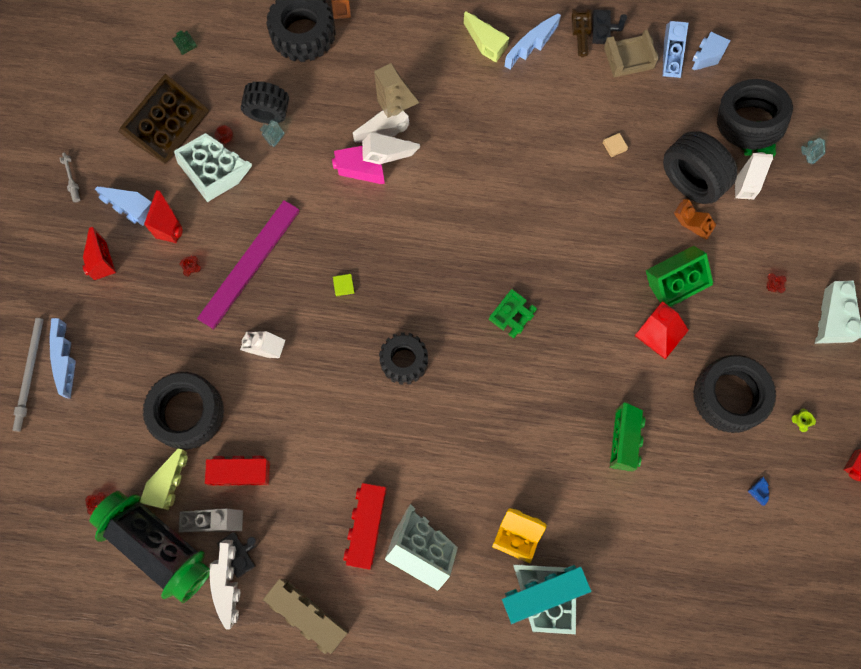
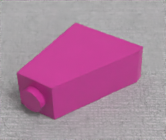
[332,146,385,184]

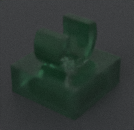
[172,30,197,55]

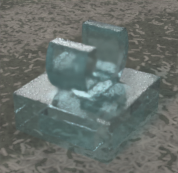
[260,120,285,147]
[801,138,825,164]

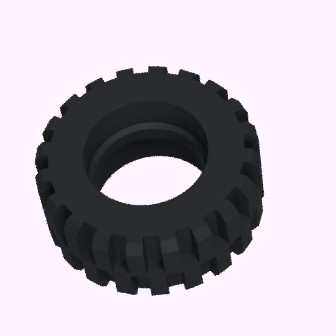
[266,0,336,62]

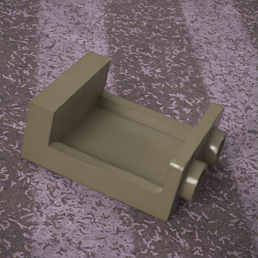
[604,30,659,77]

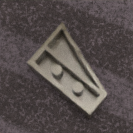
[374,63,419,118]

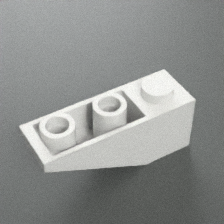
[362,132,420,164]
[735,152,773,200]

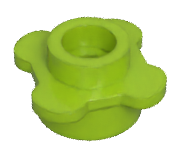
[791,409,816,432]

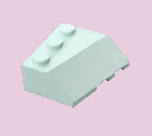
[174,133,252,202]
[513,565,576,634]

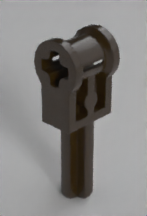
[571,8,592,58]

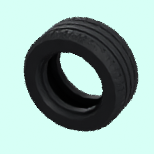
[717,79,793,150]
[663,131,737,204]
[693,355,776,433]
[143,372,224,450]

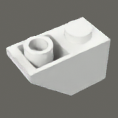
[240,332,285,358]

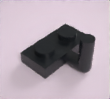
[592,10,627,44]
[217,532,260,578]

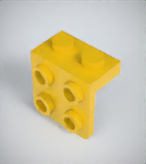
[492,508,547,563]

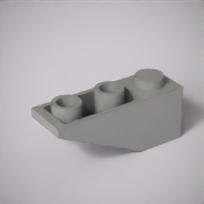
[179,509,243,532]

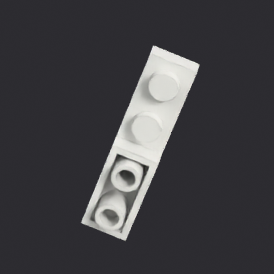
[210,540,240,629]

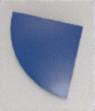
[748,477,769,506]

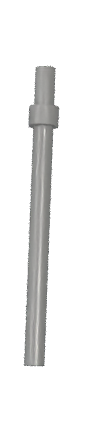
[12,318,43,432]

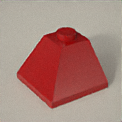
[144,190,182,243]
[82,227,116,280]
[635,301,689,359]

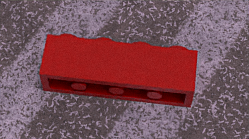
[343,483,387,570]

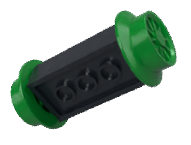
[89,491,210,604]

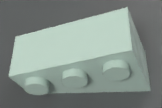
[815,281,861,344]

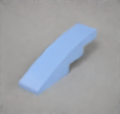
[505,14,561,70]
[50,318,76,398]

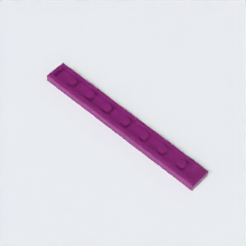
[197,200,300,330]

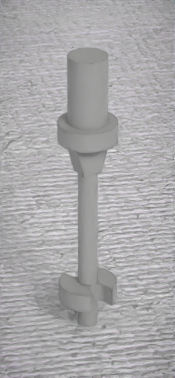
[59,153,80,202]

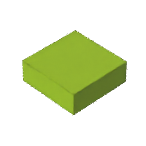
[333,274,354,296]

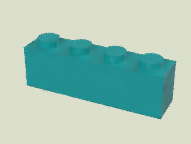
[502,565,592,624]

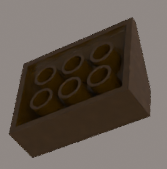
[118,74,209,164]

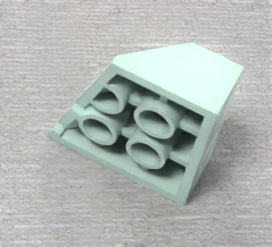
[385,504,458,590]

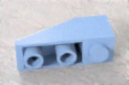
[662,21,688,78]
[95,186,152,226]

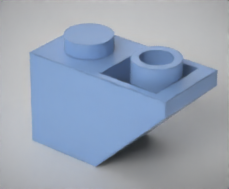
[692,32,730,70]

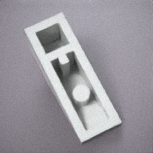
[353,111,409,144]

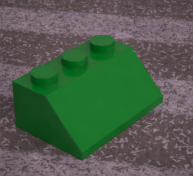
[645,246,713,307]
[609,403,645,472]

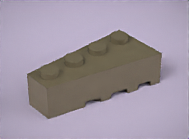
[263,579,349,654]

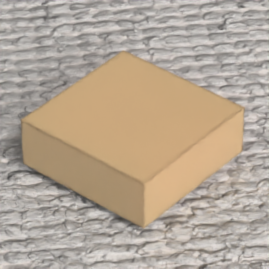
[603,133,628,157]

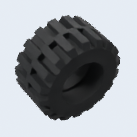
[240,82,289,124]
[379,332,428,385]

